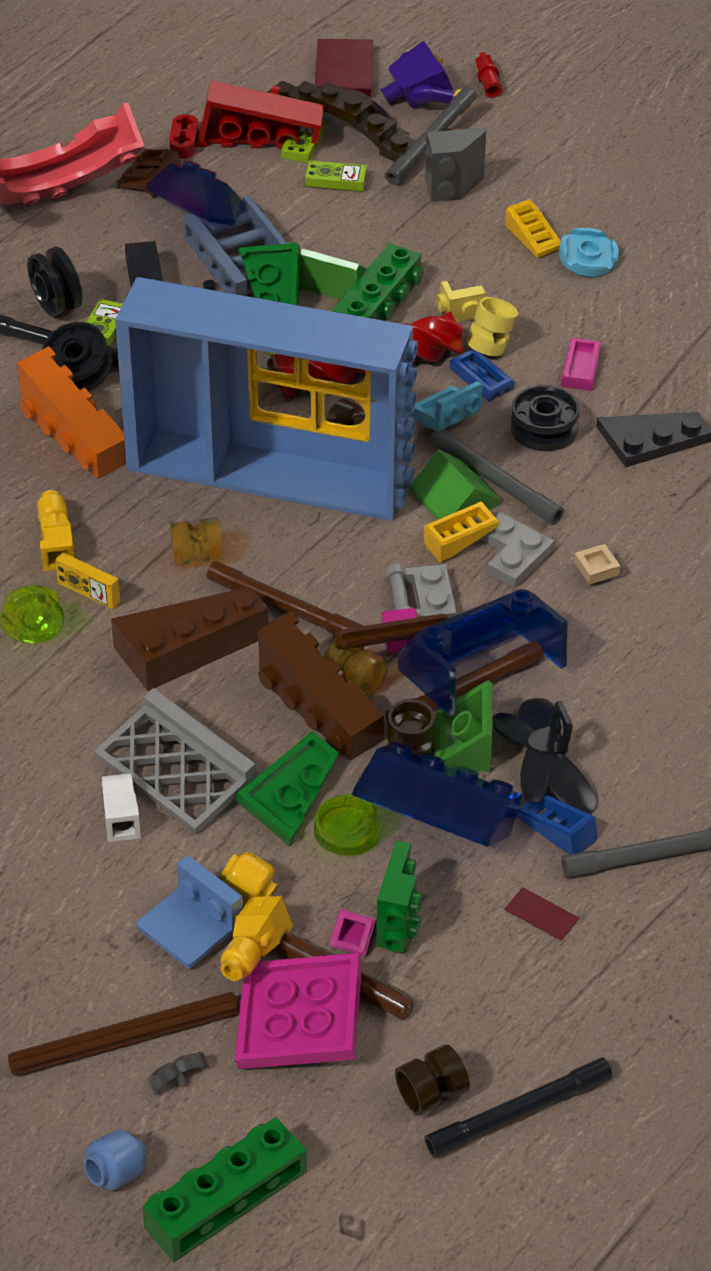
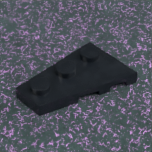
[596,412,711,468]

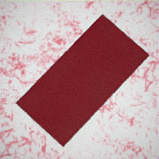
[504,887,579,941]

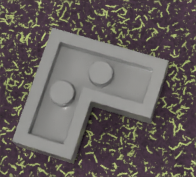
[480,512,555,588]

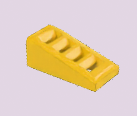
[505,199,561,258]
[424,501,499,563]

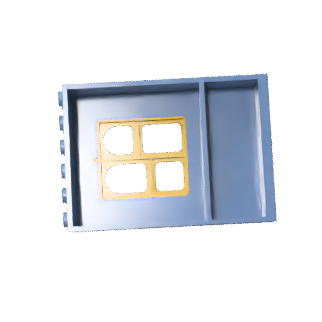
[115,277,418,521]

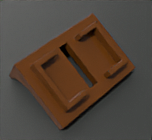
[116,149,182,199]

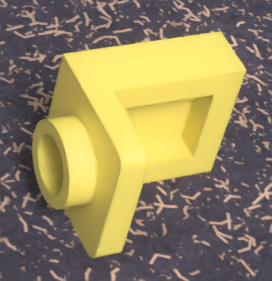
[436,281,486,322]

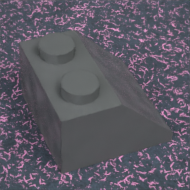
[425,127,486,202]

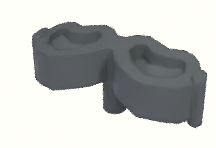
[148,1052,209,1095]

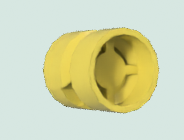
[466,297,518,356]

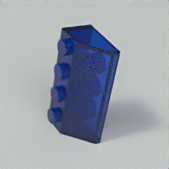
[352,742,523,847]

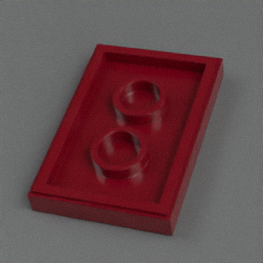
[315,39,373,97]

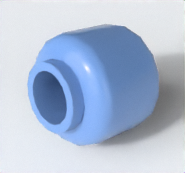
[83,1129,146,1191]

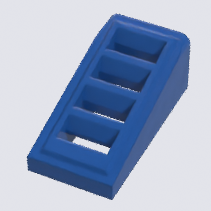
[516,794,598,854]

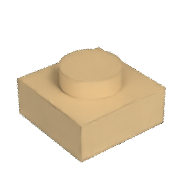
[574,544,620,585]

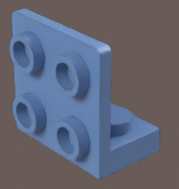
[136,855,243,969]

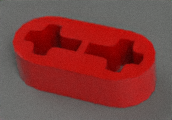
[169,114,199,159]

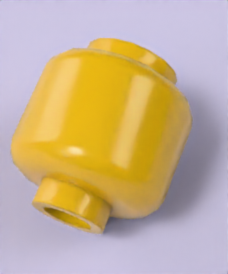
[219,851,278,906]

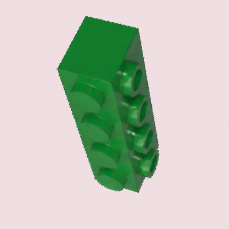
[332,243,424,321]
[142,1117,307,1262]

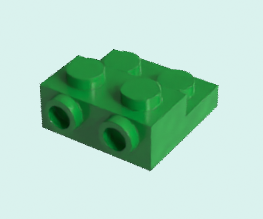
[376,841,422,953]

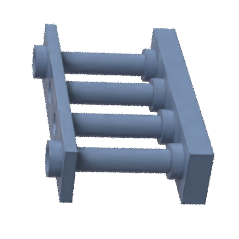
[183,195,301,296]

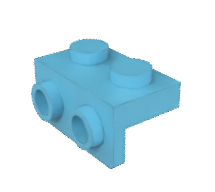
[411,382,483,432]

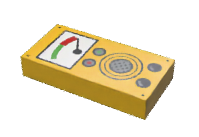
[55,552,120,610]

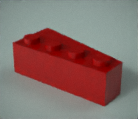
[197,80,324,148]

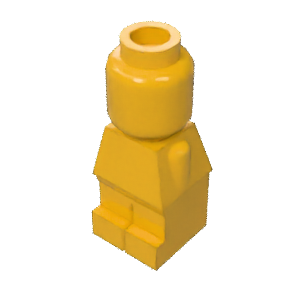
[37,490,74,572]
[220,896,293,981]

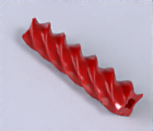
[272,311,463,399]

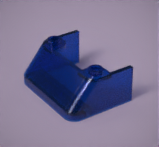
[397,589,568,716]

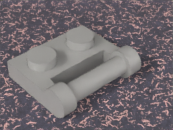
[385,564,456,623]

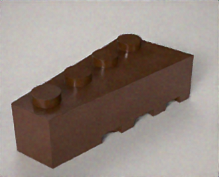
[111,587,269,691]
[258,611,384,760]

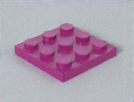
[235,953,362,1069]

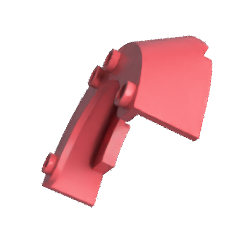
[0,102,145,206]

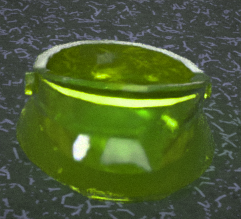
[0,585,64,644]
[314,794,381,856]

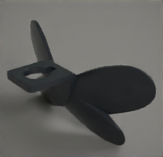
[492,698,596,814]

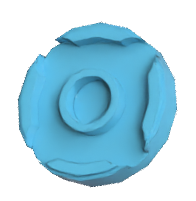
[558,228,620,277]

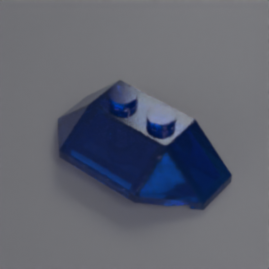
[146,160,246,226]

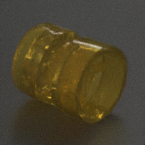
[170,517,223,566]
[324,641,388,697]

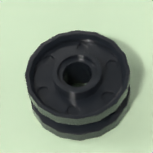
[27,246,83,317]
[42,321,113,391]
[511,385,579,451]

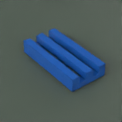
[450,349,514,402]

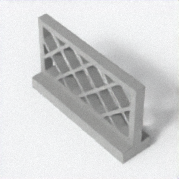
[94,688,258,834]

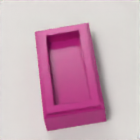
[561,338,602,391]

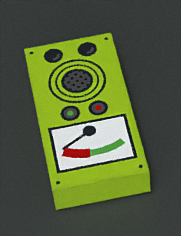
[281,121,326,163]
[305,160,367,191]
[86,299,123,346]

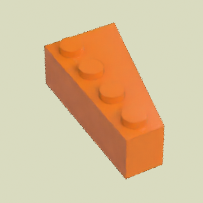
[17,346,126,479]

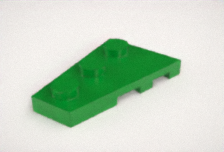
[238,243,301,306]
[236,731,339,847]

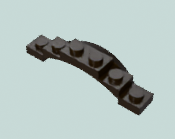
[267,81,416,162]

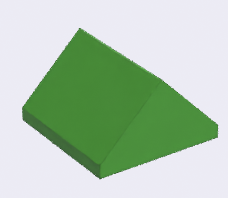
[300,248,367,300]
[410,449,501,520]
[434,680,493,772]

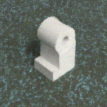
[102,773,141,843]

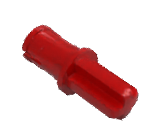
[475,52,502,98]

